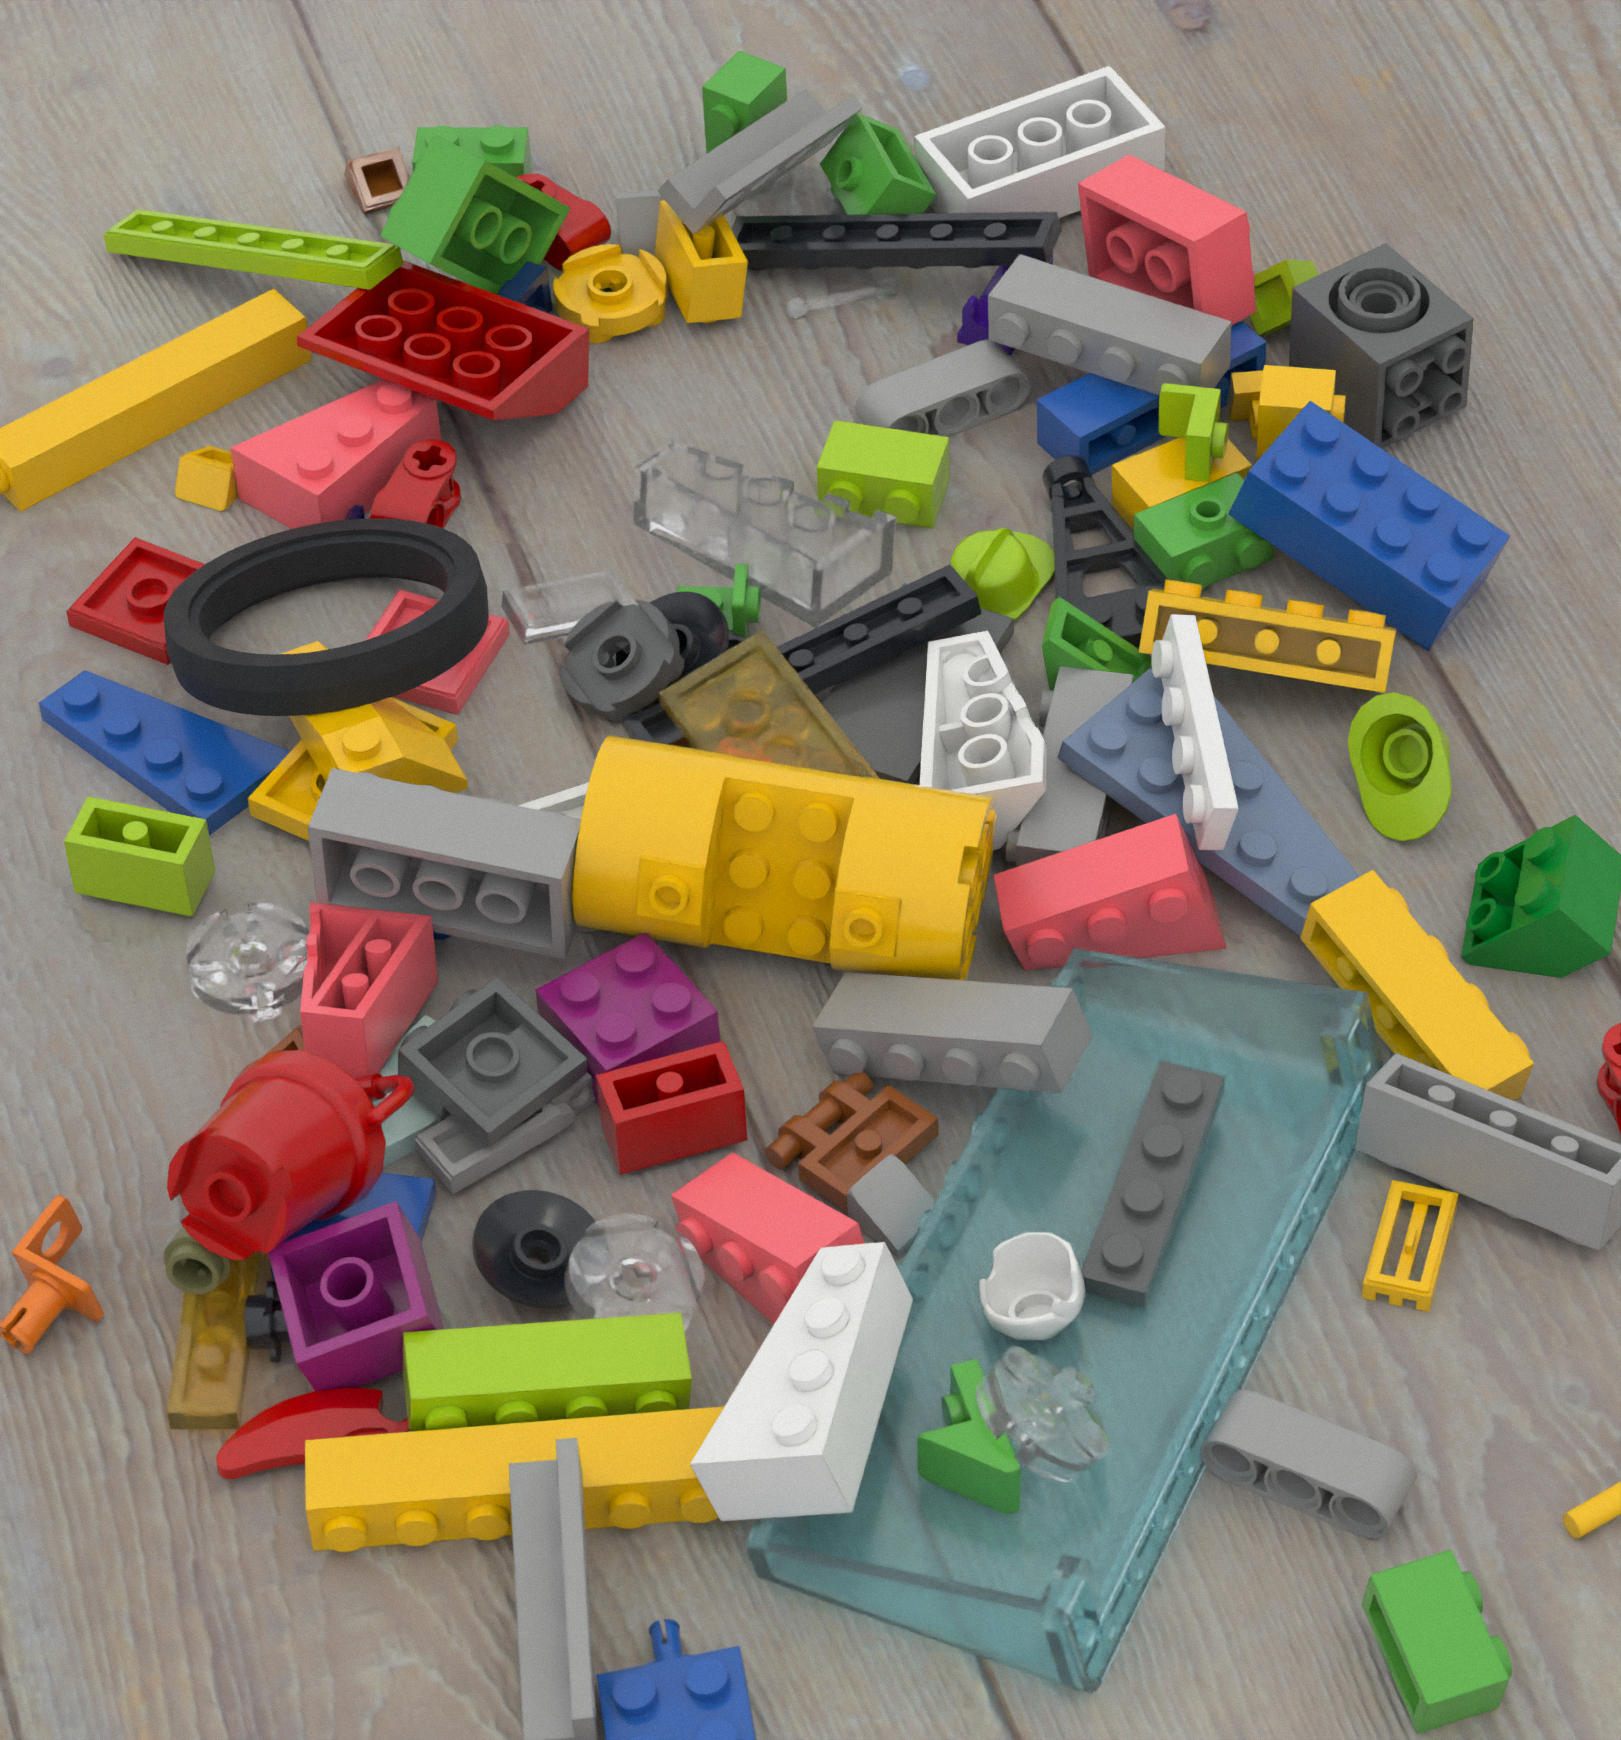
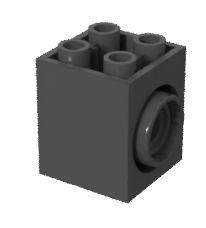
[1289,243,1474,449]

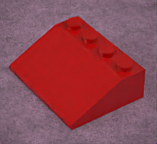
[297,260,589,420]

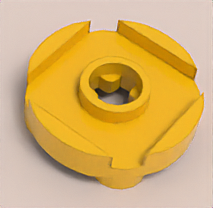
[553,244,668,344]

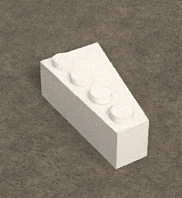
[690,1242,913,1521]

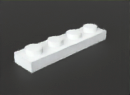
[1151,614,1239,850]

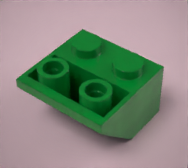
[1461,815,1621,978]

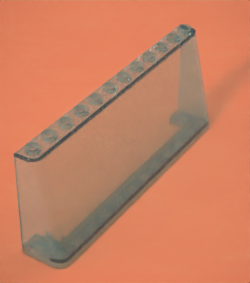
[747,948,1383,1693]

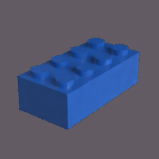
[1228,401,1510,651]

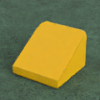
[175,446,238,511]

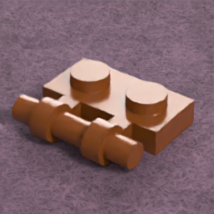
[765,1072,939,1213]

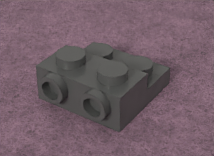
[398,976,587,1148]

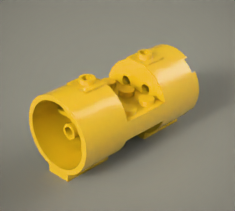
[573,735,997,981]

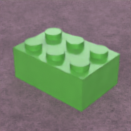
[380,133,571,295]

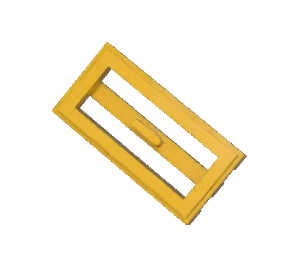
[1362,1180,1459,1312]

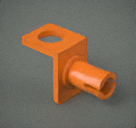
[0,1194,104,1354]

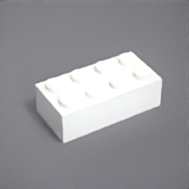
[914,66,1166,218]

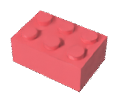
[1078,154,1257,326]

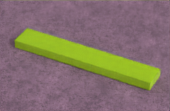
[103,209,404,290]

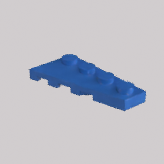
[39,670,290,836]

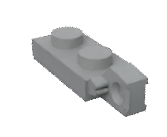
[414,1071,595,1195]

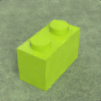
[816,420,950,528]
[64,796,216,917]

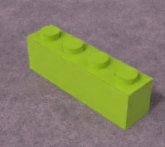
[403,1313,692,1432]

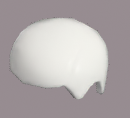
[979,1232,1085,1341]

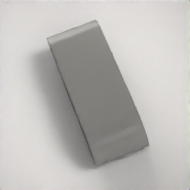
[855,339,1031,437]
[1199,1390,1417,1538]

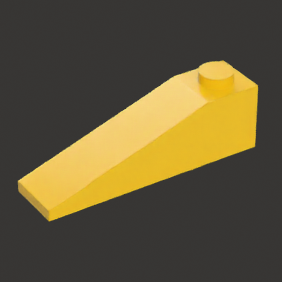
[281,641,469,793]

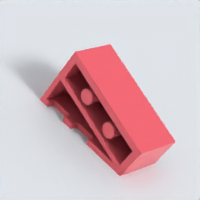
[230,379,441,529]
[993,814,1227,971]
[300,902,438,1079]
[671,1152,865,1324]

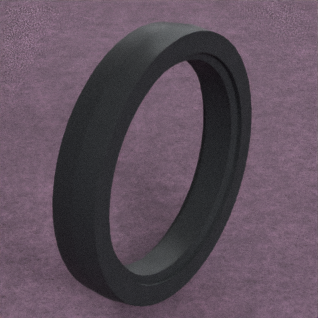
[164,518,489,716]

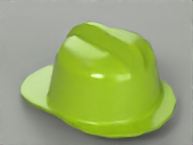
[949,527,1054,621]
[1347,692,1452,842]

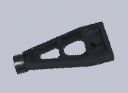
[1042,455,1167,649]

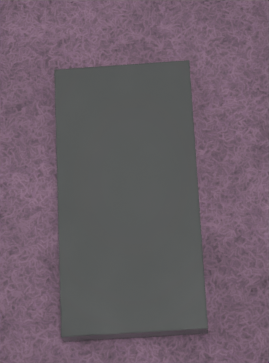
[795,583,1014,784]

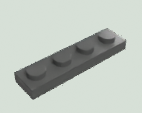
[1081,1060,1225,1308]

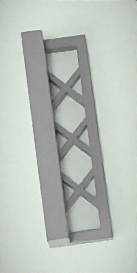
[658,89,863,235]
[509,1438,598,1740]

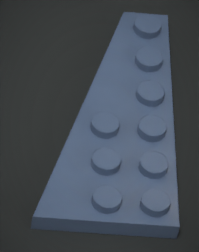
[1057,667,1360,936]

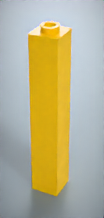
[0,288,312,512]

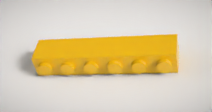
[305,1406,725,1552]

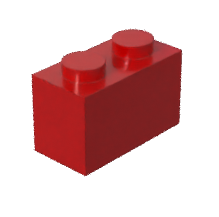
[596,1041,748,1175]

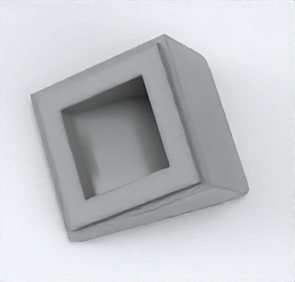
[616,190,664,257]
[847,1154,944,1256]

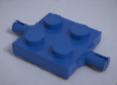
[596,1619,757,1740]

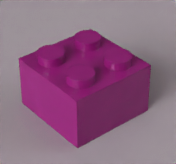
[535,933,720,1107]
[268,1201,445,1391]

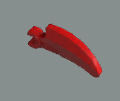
[216,1387,409,1479]

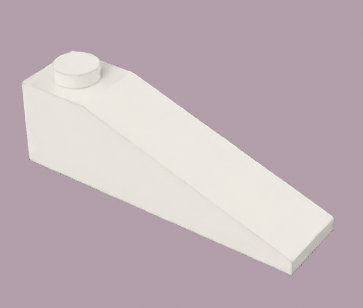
[920,631,1047,850]

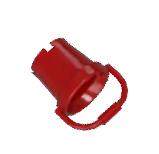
[167,1050,415,1260]

